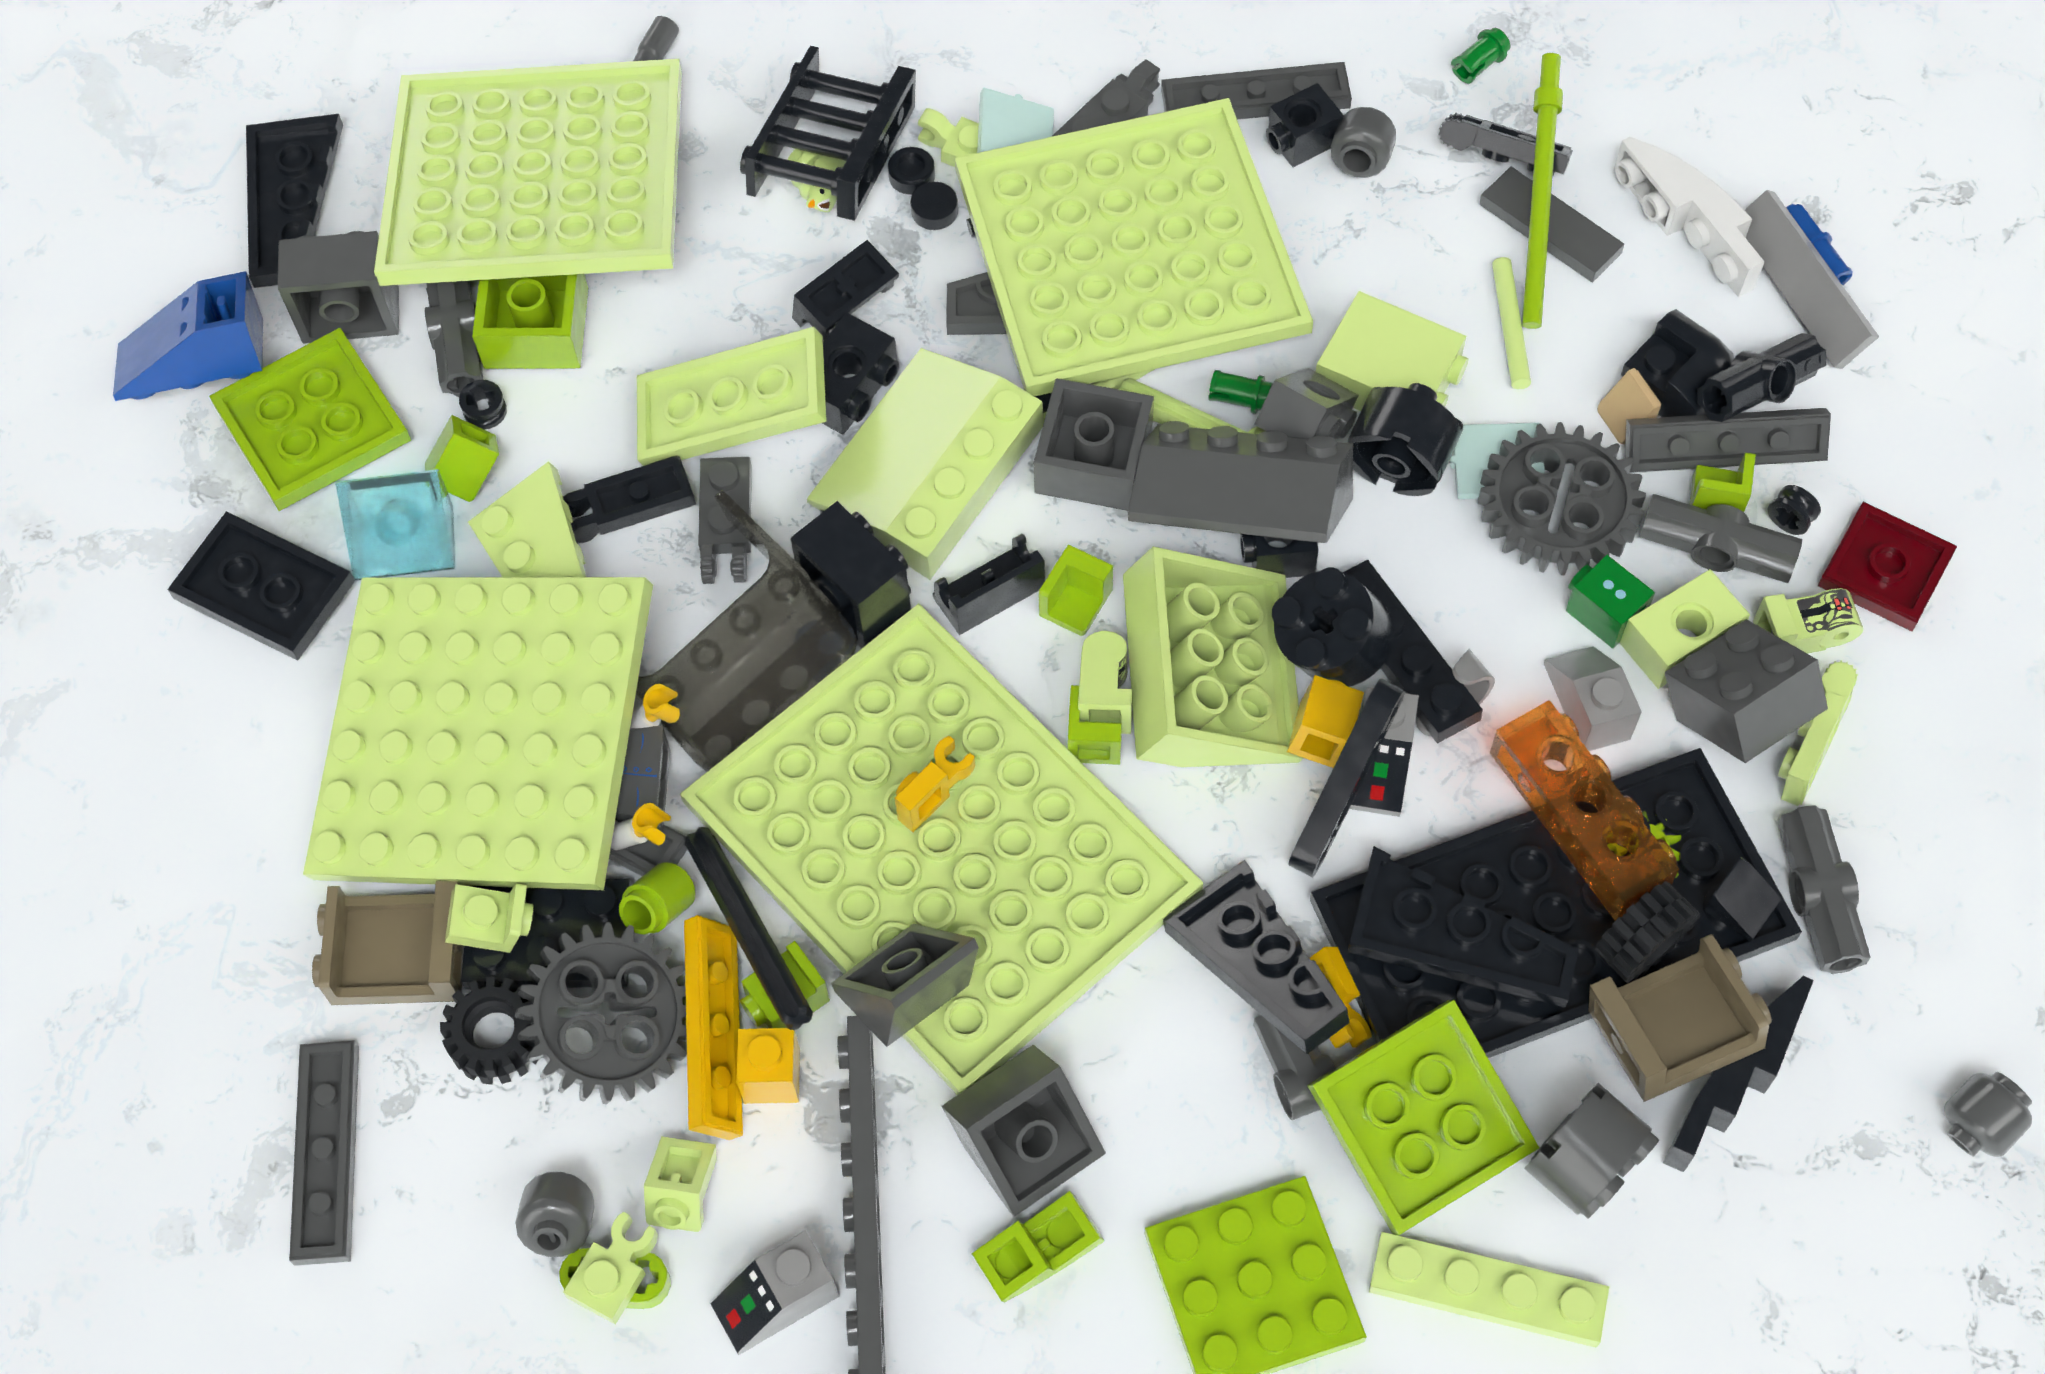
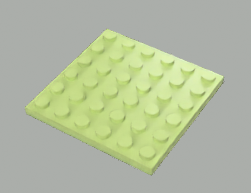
[374,59,682,286]
[955,98,1313,396]
[303,577,653,890]

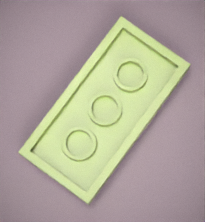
[637,327,826,466]

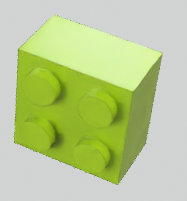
[472,274,589,369]

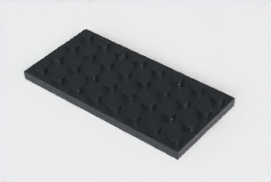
[1310,748,1802,1058]

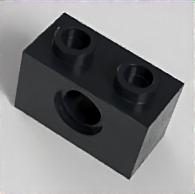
[822,312,899,435]

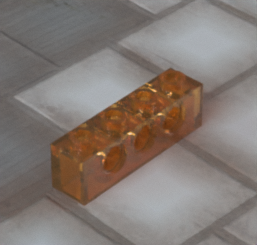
[1490,700,1679,921]

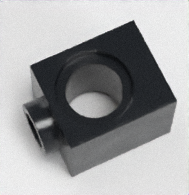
[1266,83,1344,168]
[1240,534,1319,578]

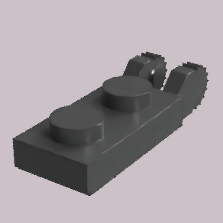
[698,457,752,584]

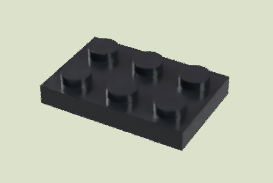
[167,511,355,661]
[461,878,632,990]

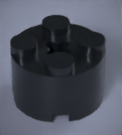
[1348,383,1463,496]
[1272,567,1393,687]

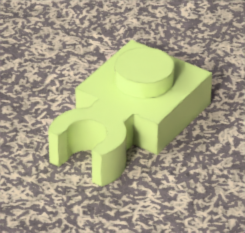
[563,1212,658,1325]

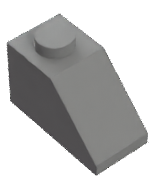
[1544,646,1642,753]

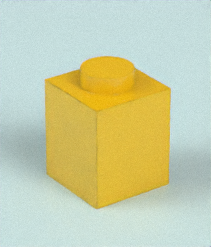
[1287,675,1364,768]
[736,1028,800,1104]

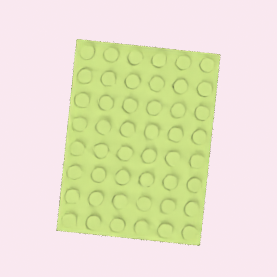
[680,603,1204,1095]

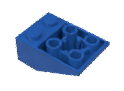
[113,271,263,401]

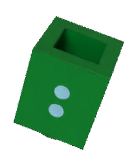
[1566,554,1655,649]

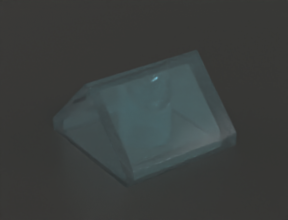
[335,469,455,581]

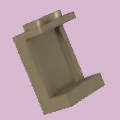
[312,881,464,1006]
[1589,934,1772,1102]

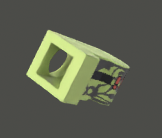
[1753,588,1863,654]
[1078,631,1132,734]

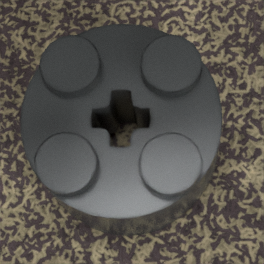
[1524,1083,1660,1219]

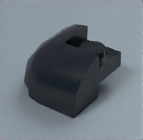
[1621,309,1734,417]

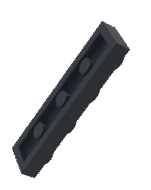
[1344,560,1483,744]

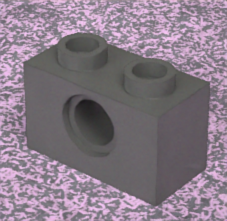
[1254,368,1359,439]

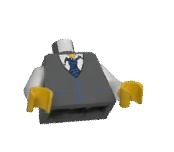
[611,684,680,850]

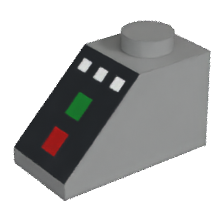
[1350,687,1419,817]
[711,1230,839,1356]

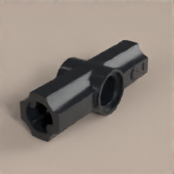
[1697,333,1826,422]

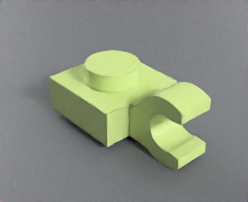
[918,108,979,167]

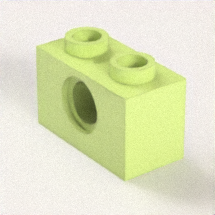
[1620,569,1750,689]

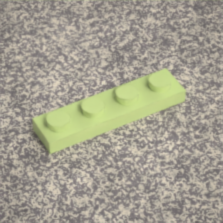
[1369,1232,1610,1348]

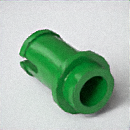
[1451,28,1511,84]
[1208,370,1273,414]

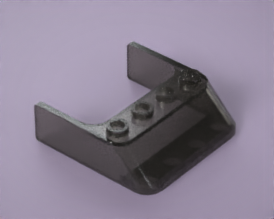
[635,490,857,772]

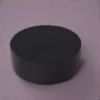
[888,147,935,195]
[910,182,958,230]

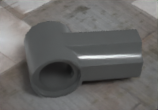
[1253,1015,1336,1121]

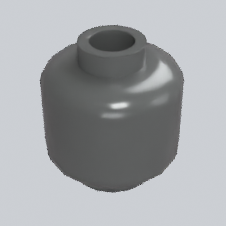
[1330,107,1396,178]
[1944,1072,2032,1157]
[515,1172,595,1257]

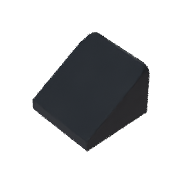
[1704,857,1782,941]

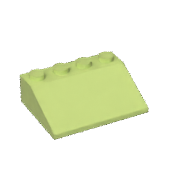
[807,348,1043,580]
[1123,546,1304,767]

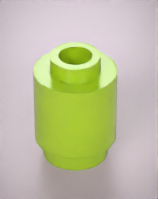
[619,862,695,935]

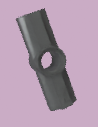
[424,281,483,397]
[1639,494,1803,583]
[1778,805,1871,974]

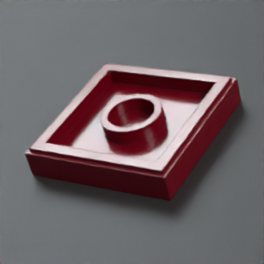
[1817,501,1957,632]

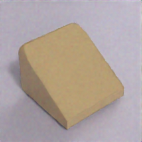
[1597,368,1661,444]

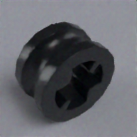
[459,380,507,430]
[1767,485,1821,535]

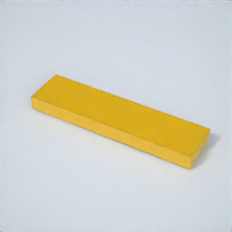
[684,915,743,1140]

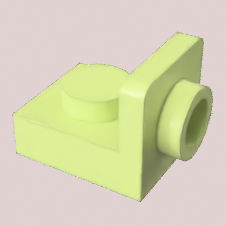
[445,883,533,953]
[644,1136,717,1232]

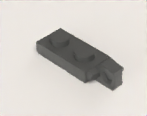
[1052,59,1160,137]

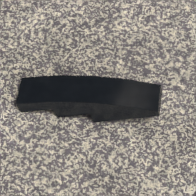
[1663,976,1814,1173]

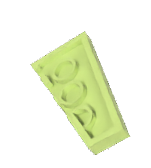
[468,461,586,577]

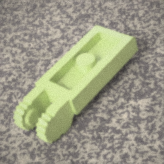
[1778,660,1858,806]

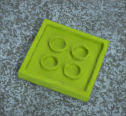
[209,328,411,511]
[1307,1000,1540,1236]
[1144,1176,1367,1374]

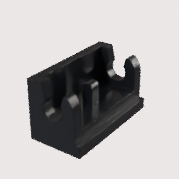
[792,240,899,340]
[932,533,1045,636]

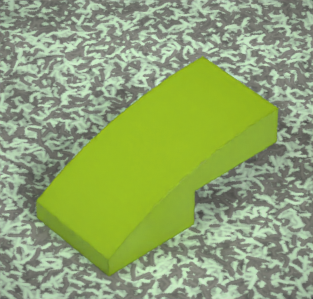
[971,1191,1105,1303]

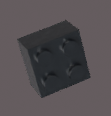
[790,501,911,649]

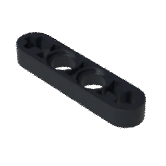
[1288,679,1405,878]

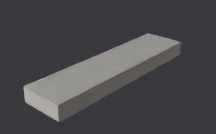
[1745,190,1879,369]

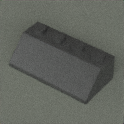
[1128,421,1353,543]

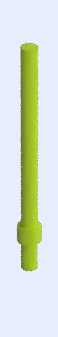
[1522,53,1563,329]

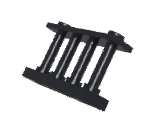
[740,45,916,221]

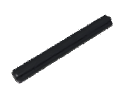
[685,827,813,1030]

